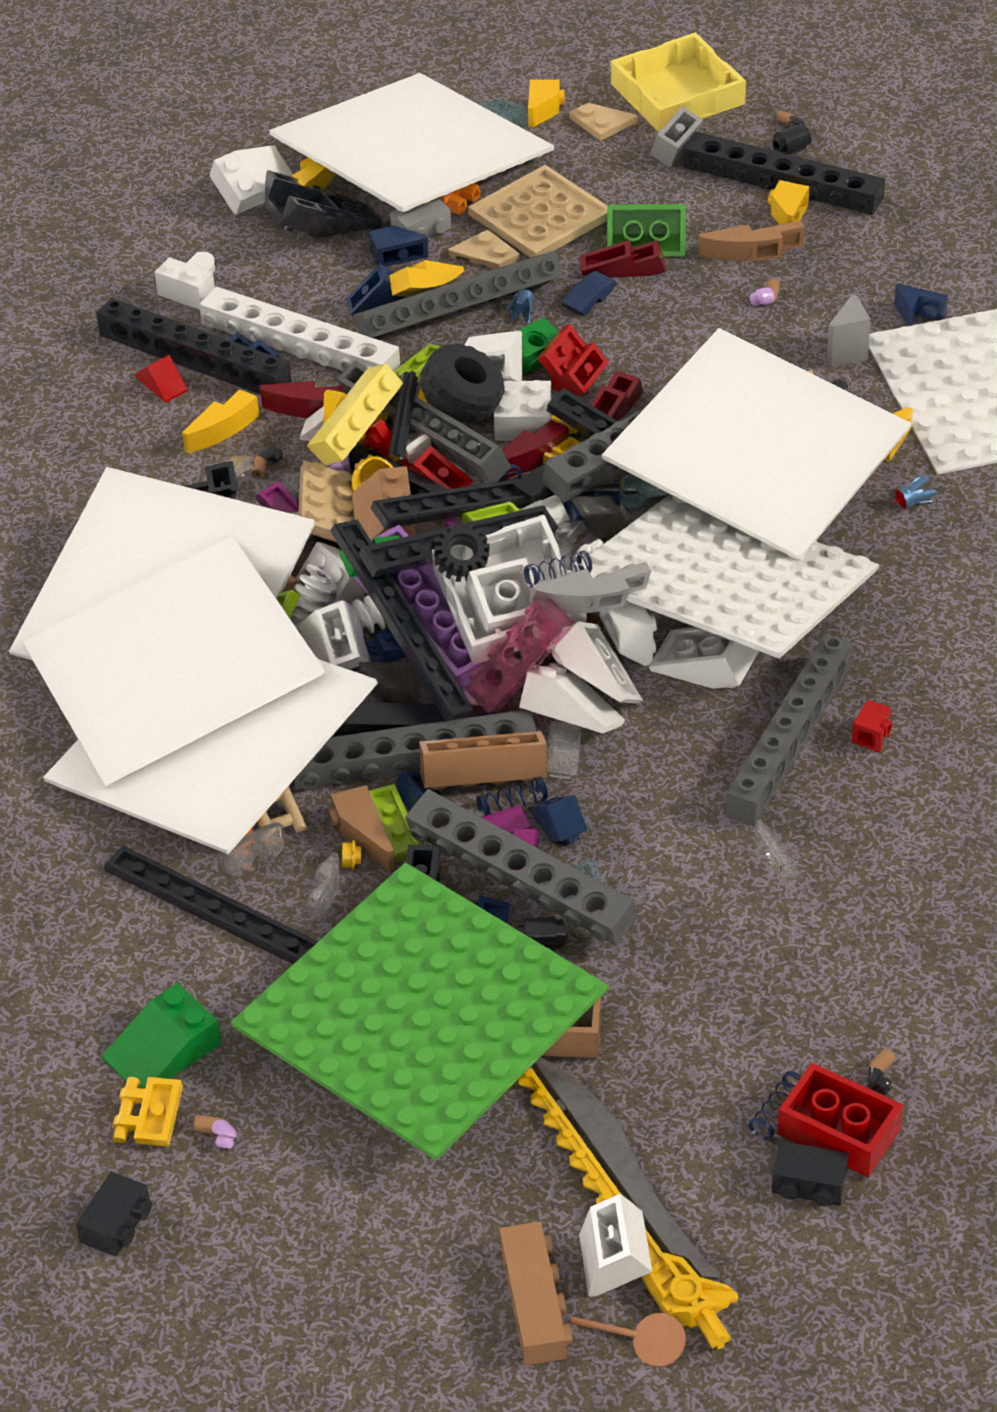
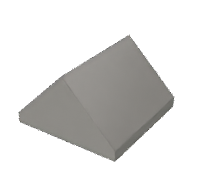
[827,294,870,367]

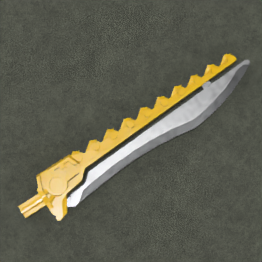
[518,1057,738,1349]

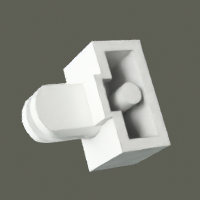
[155,252,215,310]

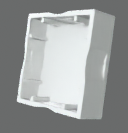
[432,515,586,665]

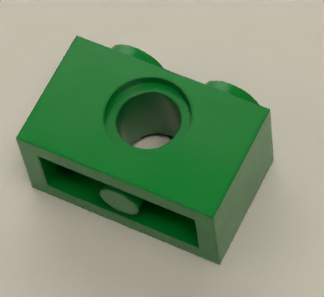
[517,317,559,375]

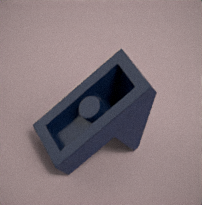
[894,283,948,326]

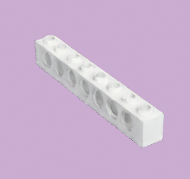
[199,287,400,372]

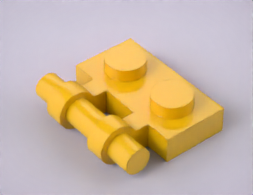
[112,1077,183,1147]

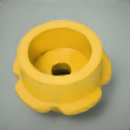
[342,840,361,871]

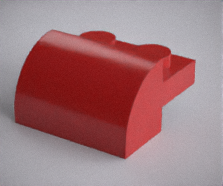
[538,324,609,396]

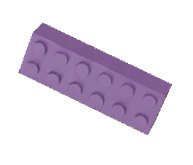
[354,525,503,689]

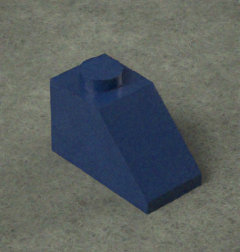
[368,226,429,267]
[346,264,406,316]
[528,795,588,845]

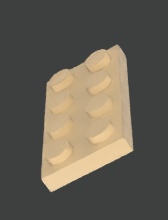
[298,460,355,542]

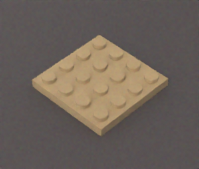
[468,165,607,258]

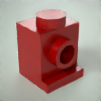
[852,700,893,752]

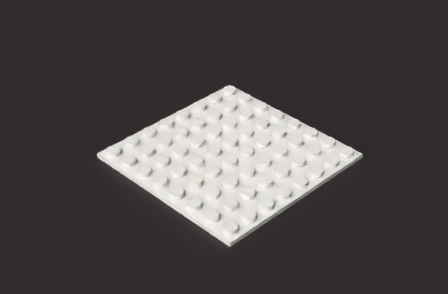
[270,73,554,212]
[869,309,997,475]
[602,328,912,560]
[9,467,315,661]
[568,494,879,658]
[22,535,325,786]
[43,659,378,854]

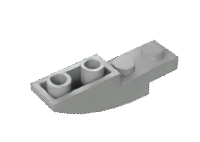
[529,562,651,613]

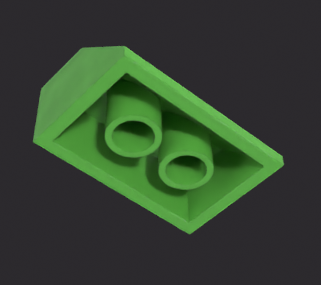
[607,204,686,257]

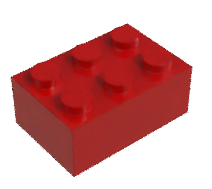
[778,1063,903,1178]

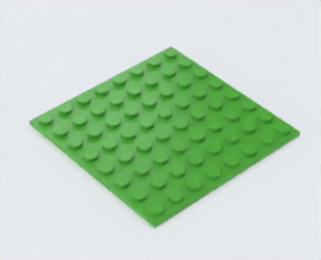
[231,862,608,1161]

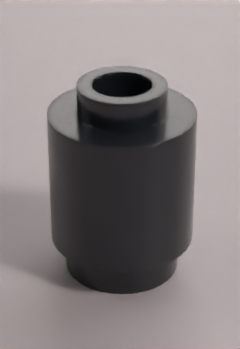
[772,125,811,155]
[518,916,565,949]

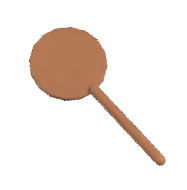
[569,1313,686,1367]

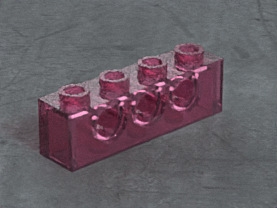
[464,598,576,714]

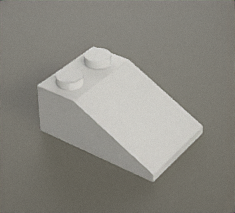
[209,145,293,215]
[549,622,643,703]
[649,627,759,689]
[519,663,625,733]

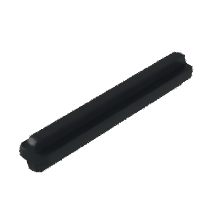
[388,371,418,462]

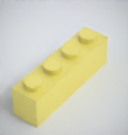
[307,363,403,466]

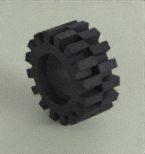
[433,523,490,582]

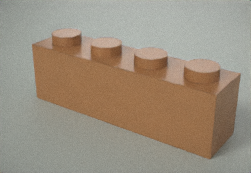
[419,731,547,790]
[499,1221,573,1366]

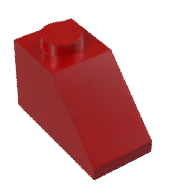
[411,446,474,490]

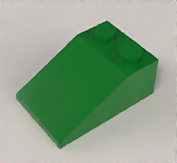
[102,982,221,1089]

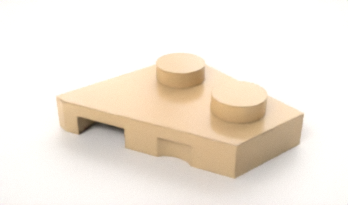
[569,103,638,141]
[448,230,520,269]

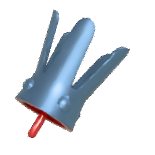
[505,289,535,324]
[893,475,937,510]

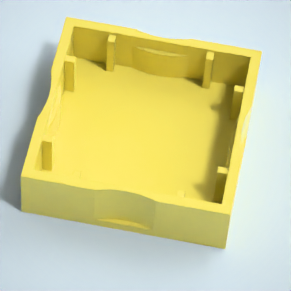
[611,32,746,132]

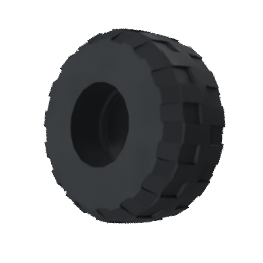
[420,343,505,424]

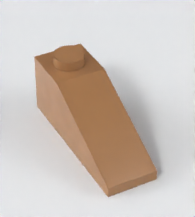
[327,785,395,872]

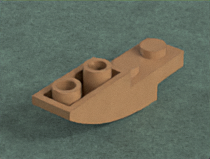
[699,221,805,261]

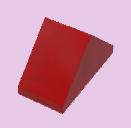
[135,355,188,403]

